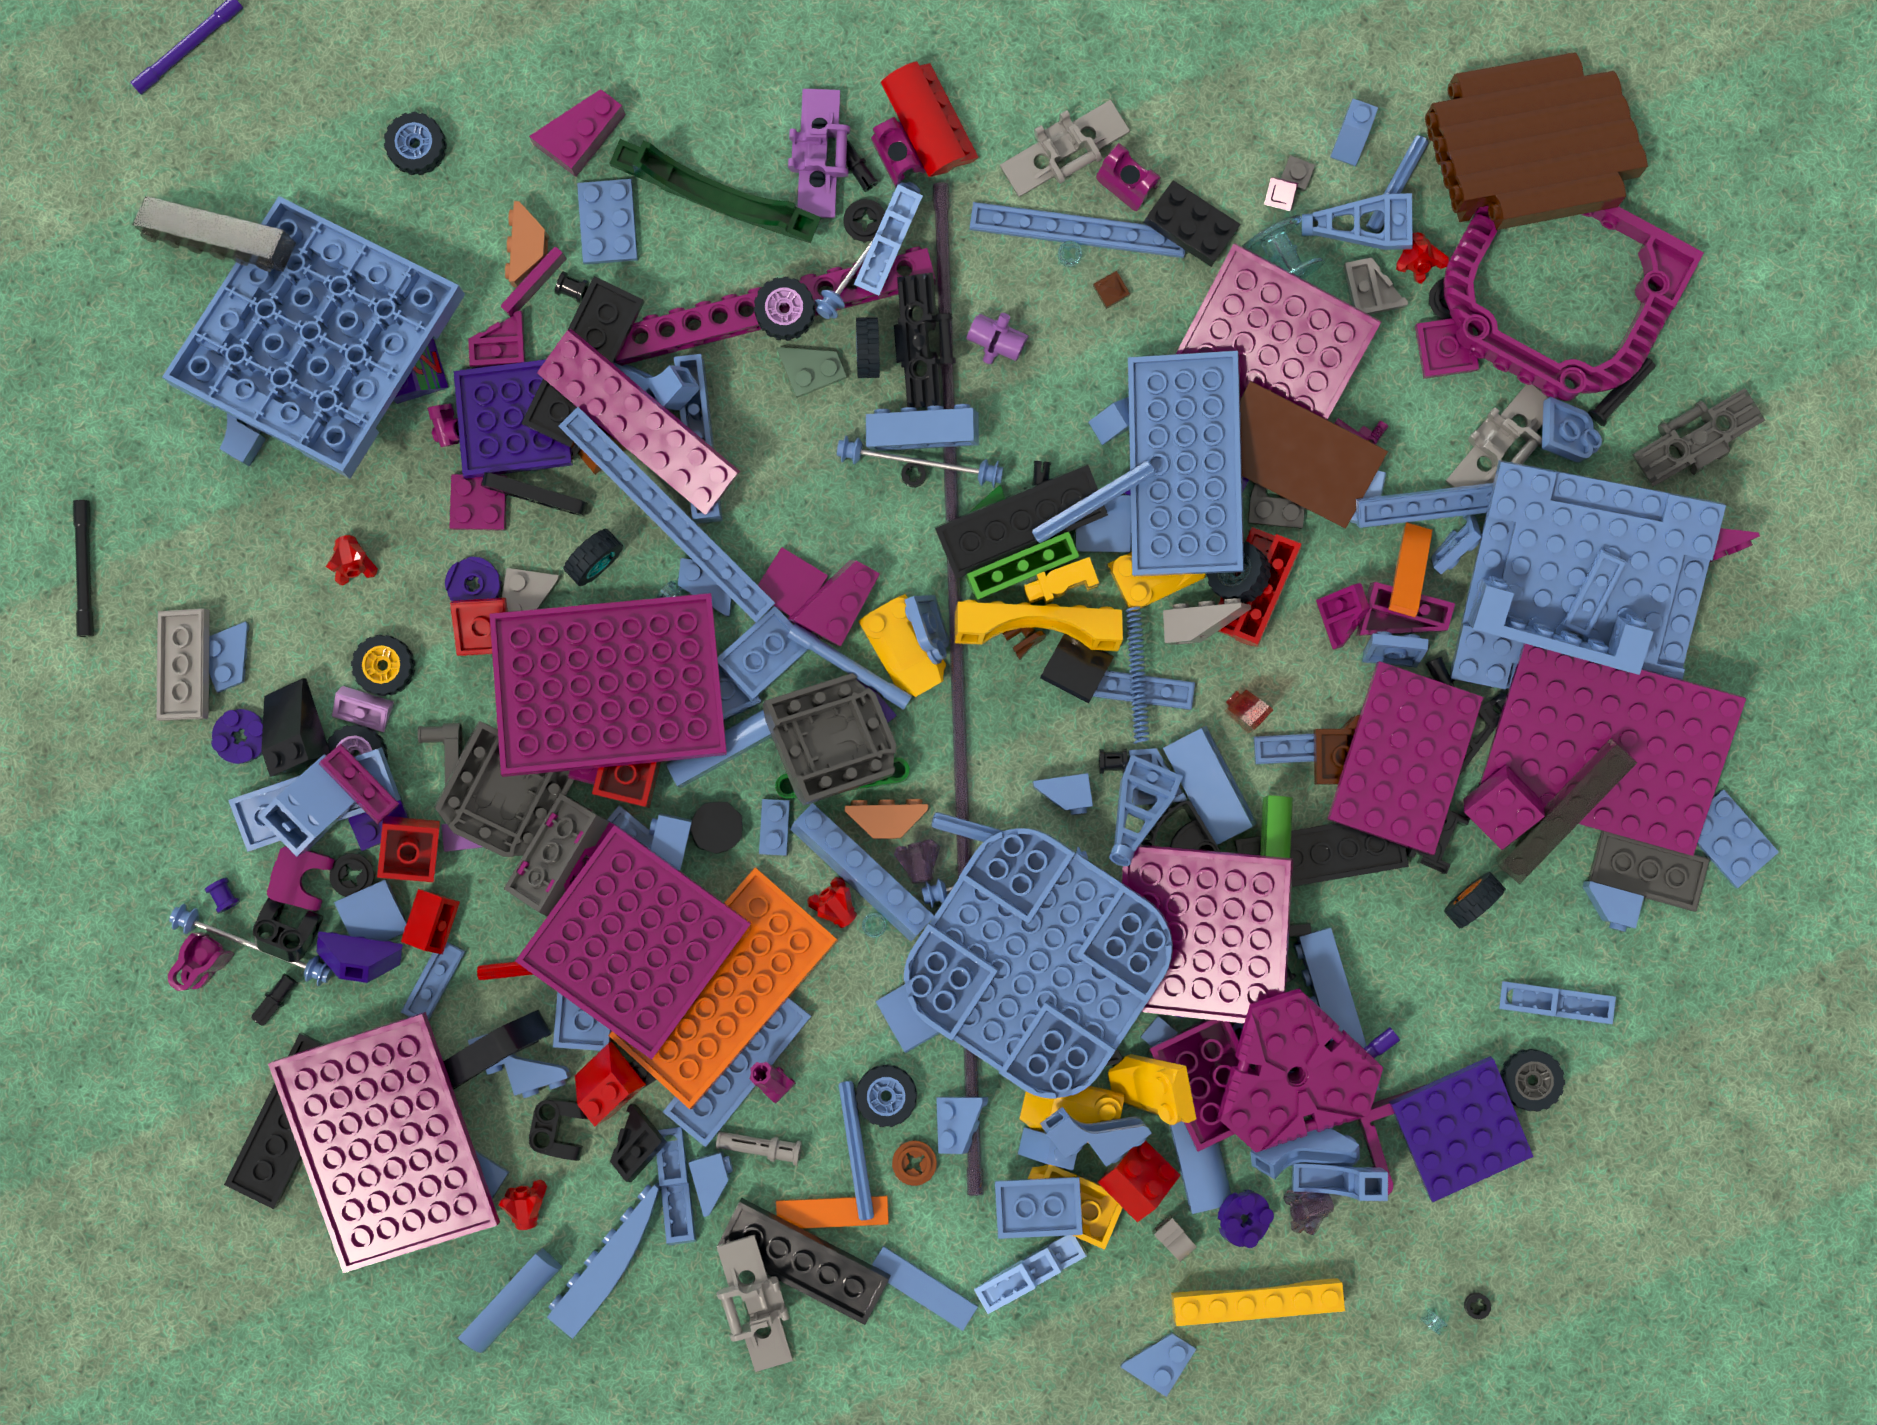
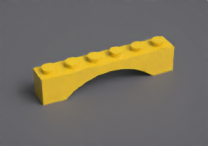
[955,600,1123,651]
[1171,1278,1345,1326]

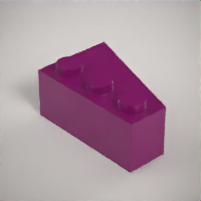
[529,89,626,177]
[788,560,880,646]
[1356,582,1455,636]

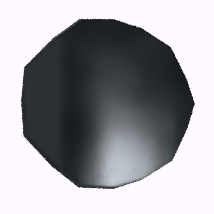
[690,802,743,854]

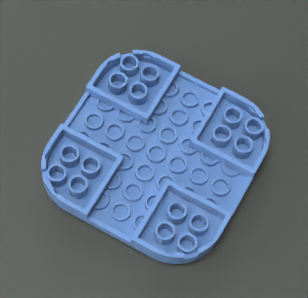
[904,828,1173,1099]

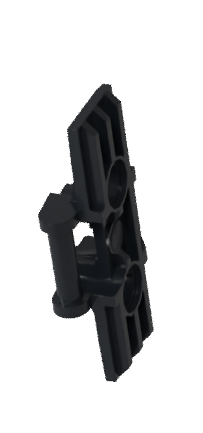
[894,273,956,408]

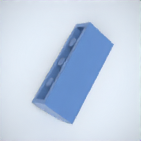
[666,710,772,788]
[1163,726,1257,845]
[1170,1122,1231,1214]
[458,1248,562,1353]

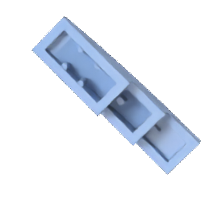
[854,184,923,296]
[974,1235,1088,1314]

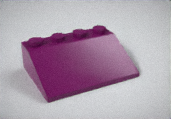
[1149,1019,1252,1152]

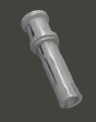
[716,1130,802,1166]

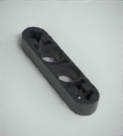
[481,472,588,517]

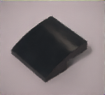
[1040,634,1114,703]

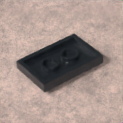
[1143,180,1241,267]

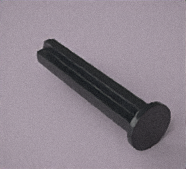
[1588,358,1656,426]

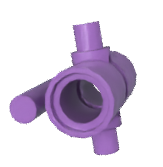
[966,313,1029,364]

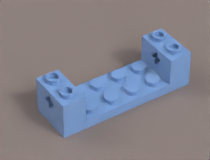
[1468,576,1654,675]

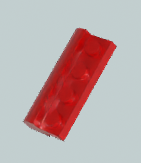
[880,61,979,177]
[1217,527,1302,647]

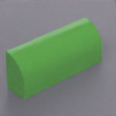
[965,532,1079,600]
[1260,795,1293,858]

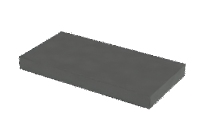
[1588,830,1710,912]

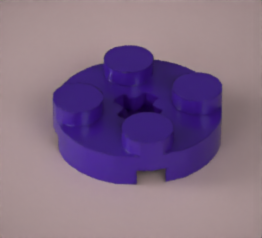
[445,557,502,601]
[211,709,263,764]
[1218,1190,1274,1248]

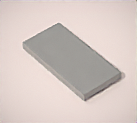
[156,609,210,721]

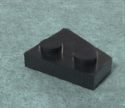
[610,1104,667,1182]

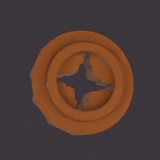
[892,1140,937,1186]

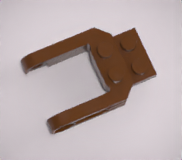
[1314,715,1360,785]

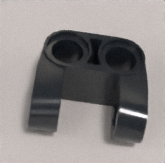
[253,898,323,962]
[529,1098,588,1161]

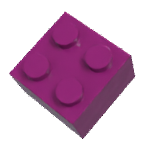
[1463,765,1545,850]

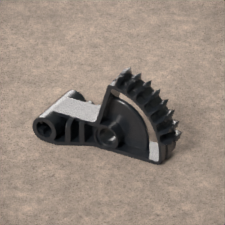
[1141,801,1221,852]

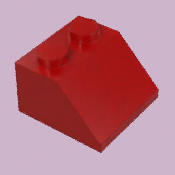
[575,1041,646,1127]

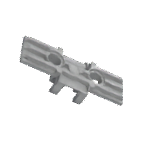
[1000,100,1130,197]
[1445,385,1548,488]
[716,1235,793,1372]

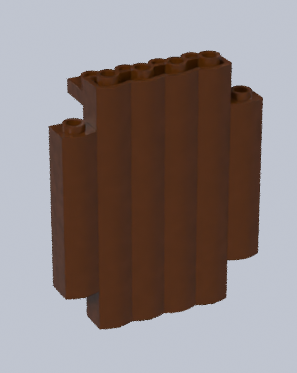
[1425,52,1648,230]

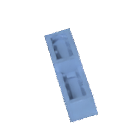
[1499,981,1616,1024]
[656,1127,697,1245]

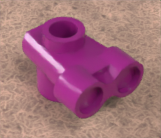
[427,403,459,447]

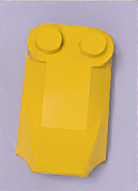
[1107,552,1206,612]
[858,594,946,697]
[1108,1054,1196,1125]
[1019,1086,1124,1144]
[1028,1164,1122,1250]

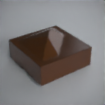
[1093,271,1130,309]

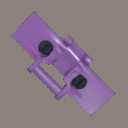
[788,89,850,218]

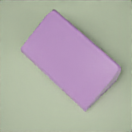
[332,686,394,732]

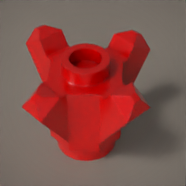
[1396,232,1449,284]
[325,535,378,585]
[807,877,857,928]
[498,1180,547,1230]

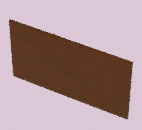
[1240,381,1388,529]

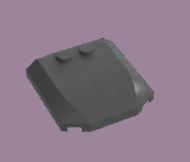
[763,673,896,805]
[434,721,574,857]

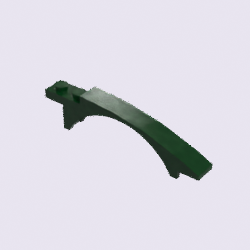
[610,139,821,243]

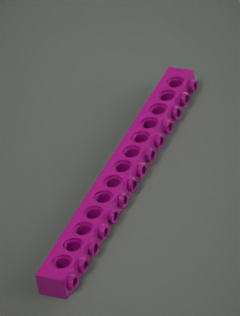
[557,247,936,366]

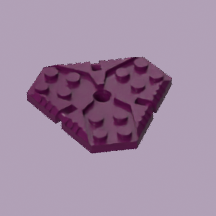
[1218,988,1383,1152]

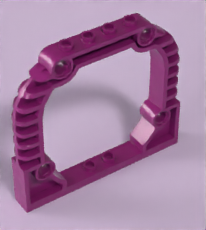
[1444,206,1704,401]

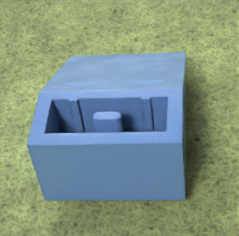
[257,754,356,857]

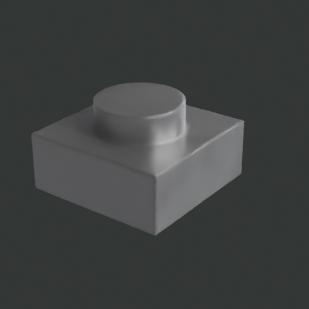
[1281,155,1315,192]

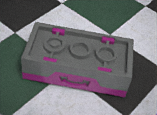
[504,793,615,916]

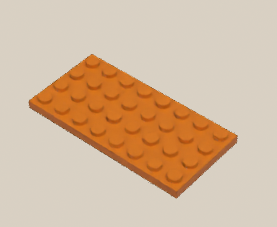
[608,867,838,1110]

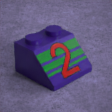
[393,338,449,404]

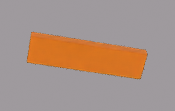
[1388,522,1433,617]
[776,1195,889,1228]

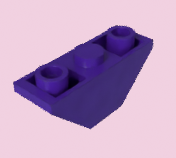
[316,931,403,983]

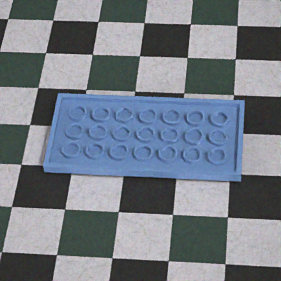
[1128,351,1244,577]

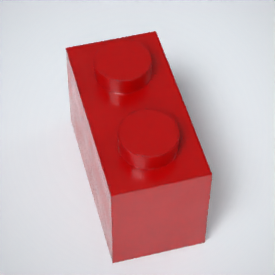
[401,889,460,955]

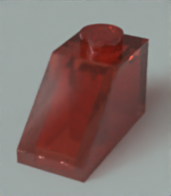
[1225,689,1273,733]

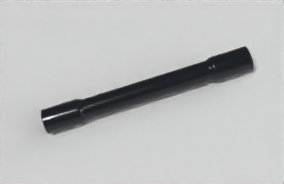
[73,500,94,637]

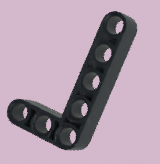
[443,1010,552,1090]

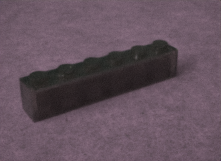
[133,196,296,272]
[1496,738,1637,884]

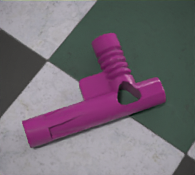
[1334,418,1389,445]

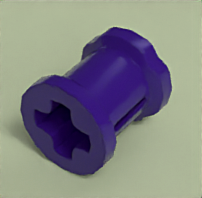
[204,878,240,914]

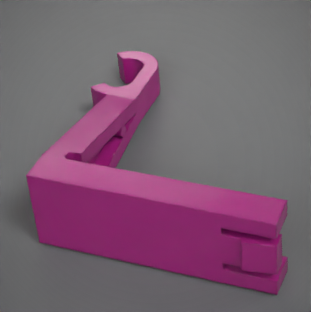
[1358,1084,1427,1195]

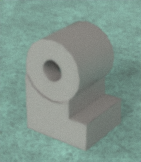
[1152,1215,1197,1262]

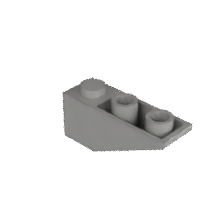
[1163,599,1251,645]

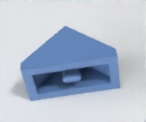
[1088,397,1129,445]

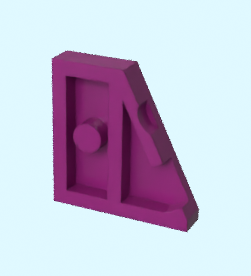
[468,311,526,368]
[1316,583,1370,650]

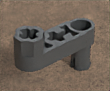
[418,723,463,785]

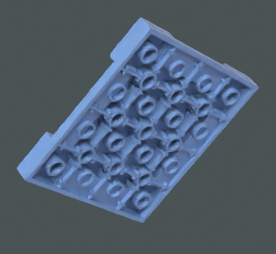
[162,196,465,479]
[1450,460,1726,689]

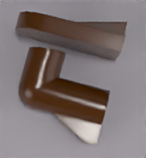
[1002,627,1046,660]

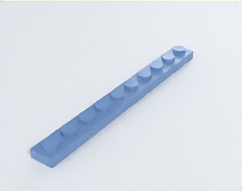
[559,407,775,622]

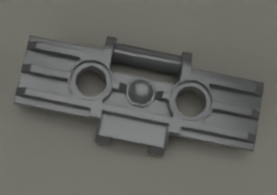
[1632,388,1765,487]

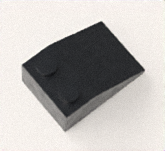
[261,678,330,777]

